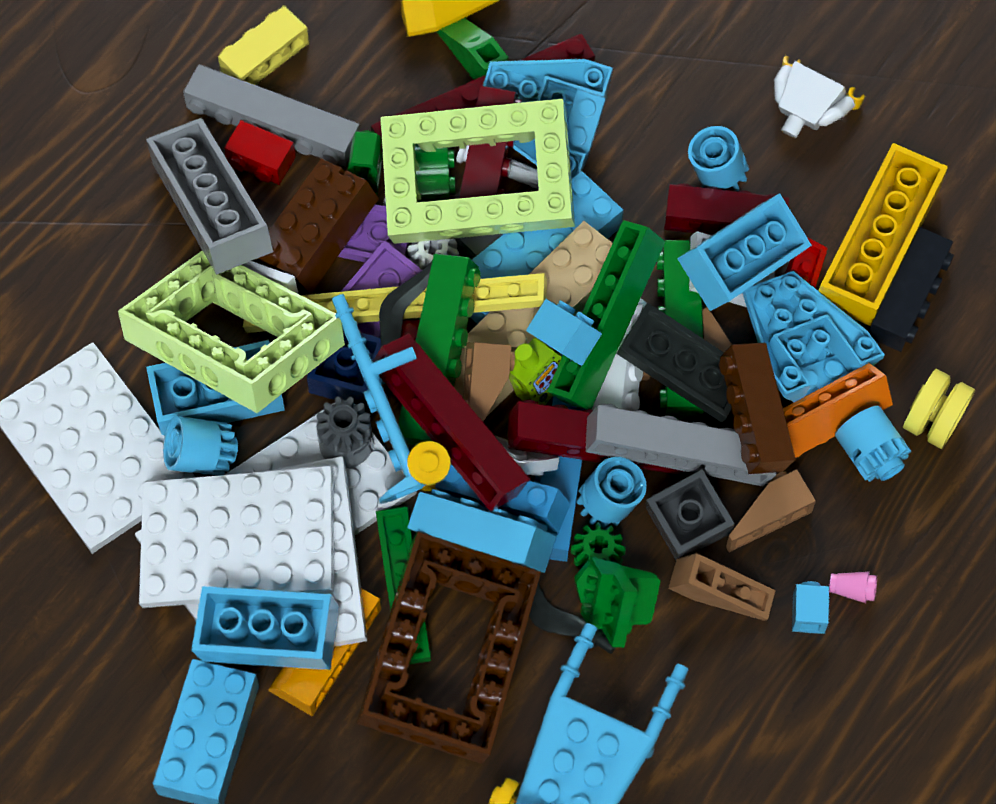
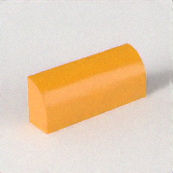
[268,588,381,717]

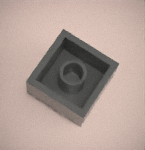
[646,469,735,560]

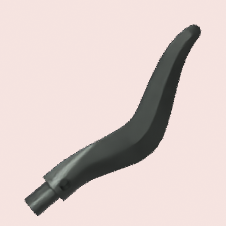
[379,253,443,347]
[529,584,616,654]

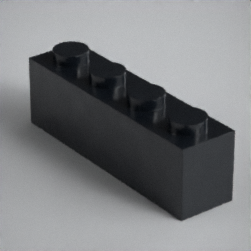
[869,227,954,352]

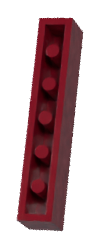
[372,333,530,512]
[508,400,690,476]

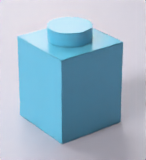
[792,581,829,634]

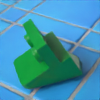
[574,557,660,647]

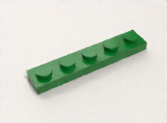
[376,507,431,664]

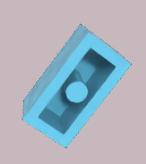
[526,299,602,366]

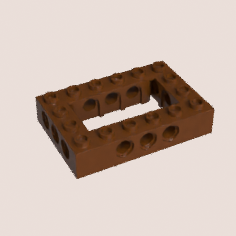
[356,532,541,764]

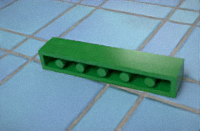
[547,220,666,410]
[656,240,704,420]
[398,254,480,445]

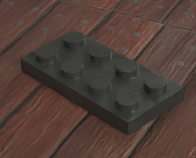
[616,302,732,423]

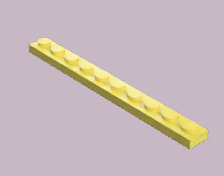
[243,273,547,333]

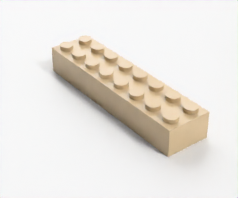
[454,221,613,417]

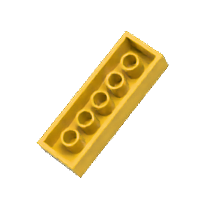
[819,143,948,326]

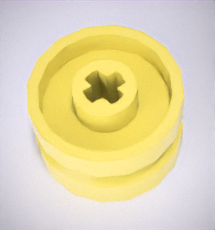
[903,368,975,449]

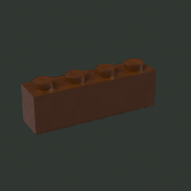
[719,343,796,474]

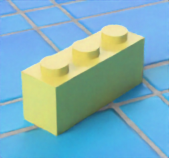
[218,6,309,85]

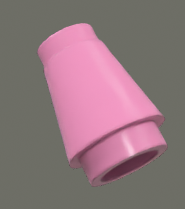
[829,572,877,603]

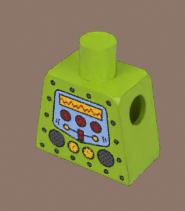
[509,338,562,405]

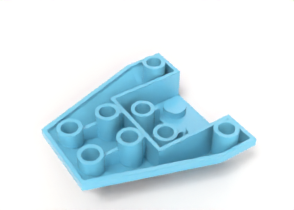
[483,59,613,179]
[743,271,885,402]

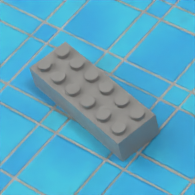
[146,118,273,275]

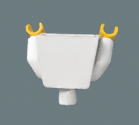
[774,56,865,138]

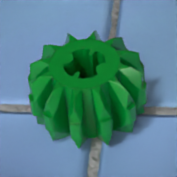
[571,522,626,566]

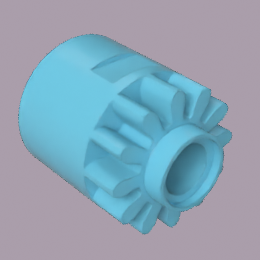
[688,126,749,191]
[835,406,911,482]
[163,416,238,476]
[576,457,647,529]

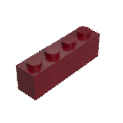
[459,85,522,198]
[664,183,790,235]

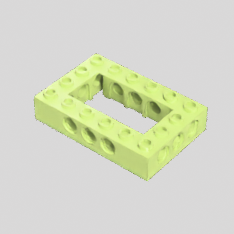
[381,99,575,244]
[118,251,345,413]

